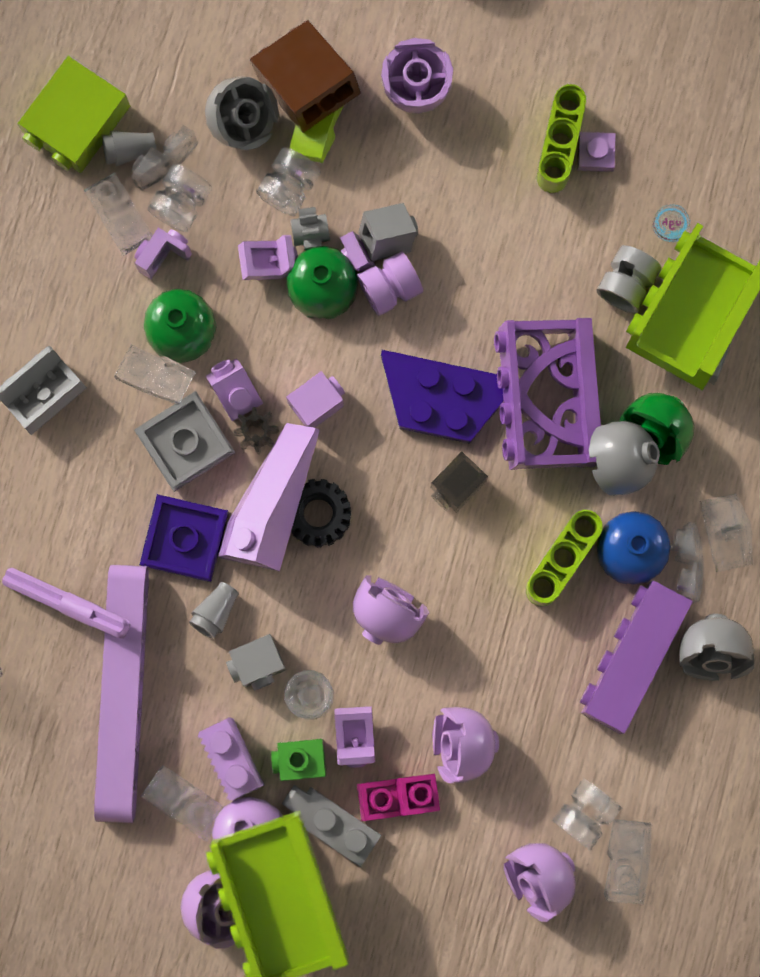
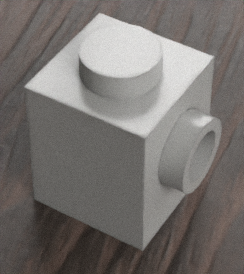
[358,203,418,261]
[226,634,286,691]

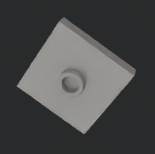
[134,391,235,492]

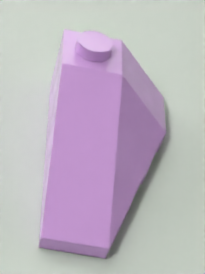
[218,423,320,571]

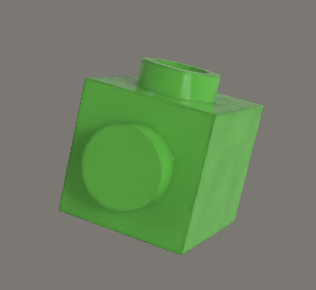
[271,739,327,781]

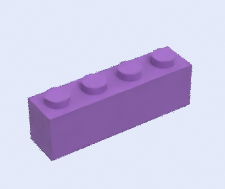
[580,580,693,734]

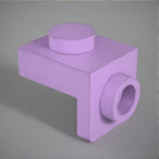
[135,227,192,279]
[238,235,298,280]
[206,359,263,421]
[335,706,375,768]

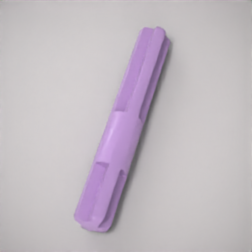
[2,568,130,639]

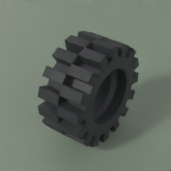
[291,479,351,547]

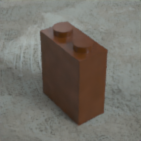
[250,20,361,133]

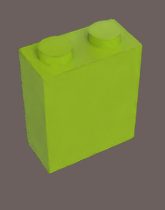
[17,56,130,173]

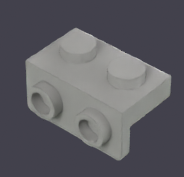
[0,346,86,435]

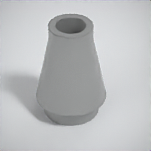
[102,131,156,167]
[189,582,239,639]

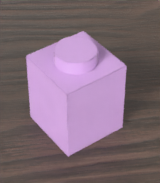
[286,371,345,428]

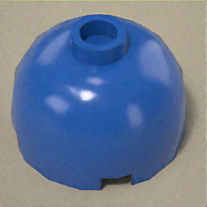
[597,511,671,585]

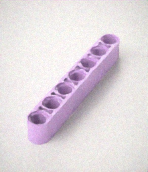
[94,565,149,823]

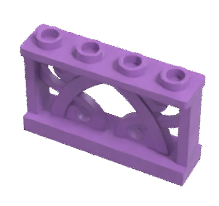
[494,318,601,470]

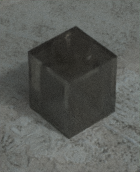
[430,451,488,513]

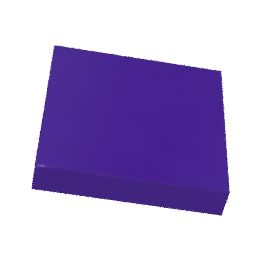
[139,494,229,583]

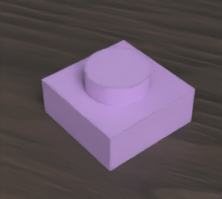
[578,132,616,172]
[340,231,375,272]

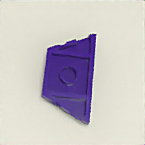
[381,350,504,444]

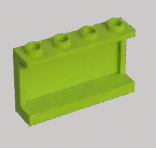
[625,223,760,391]
[206,811,349,977]

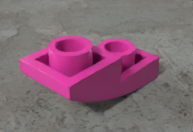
[357,773,440,821]

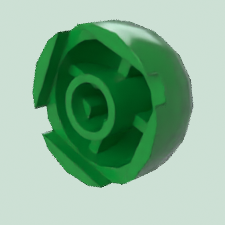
[287,246,358,319]
[143,289,216,363]
[619,392,694,465]

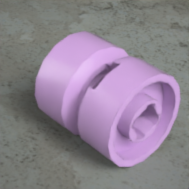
[357,251,423,316]

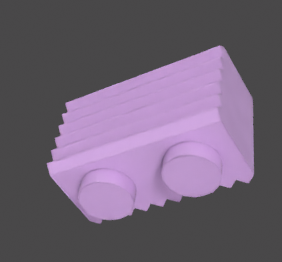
[198,717,264,801]

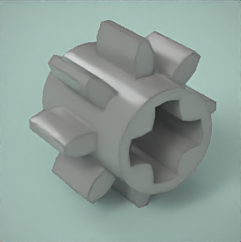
[290,207,330,250]

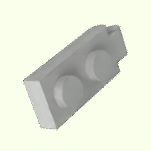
[282,785,382,867]

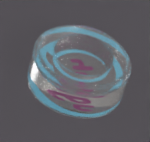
[653,204,690,242]

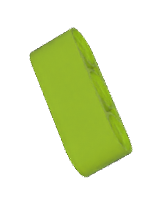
[537,84,586,193]
[526,510,602,606]

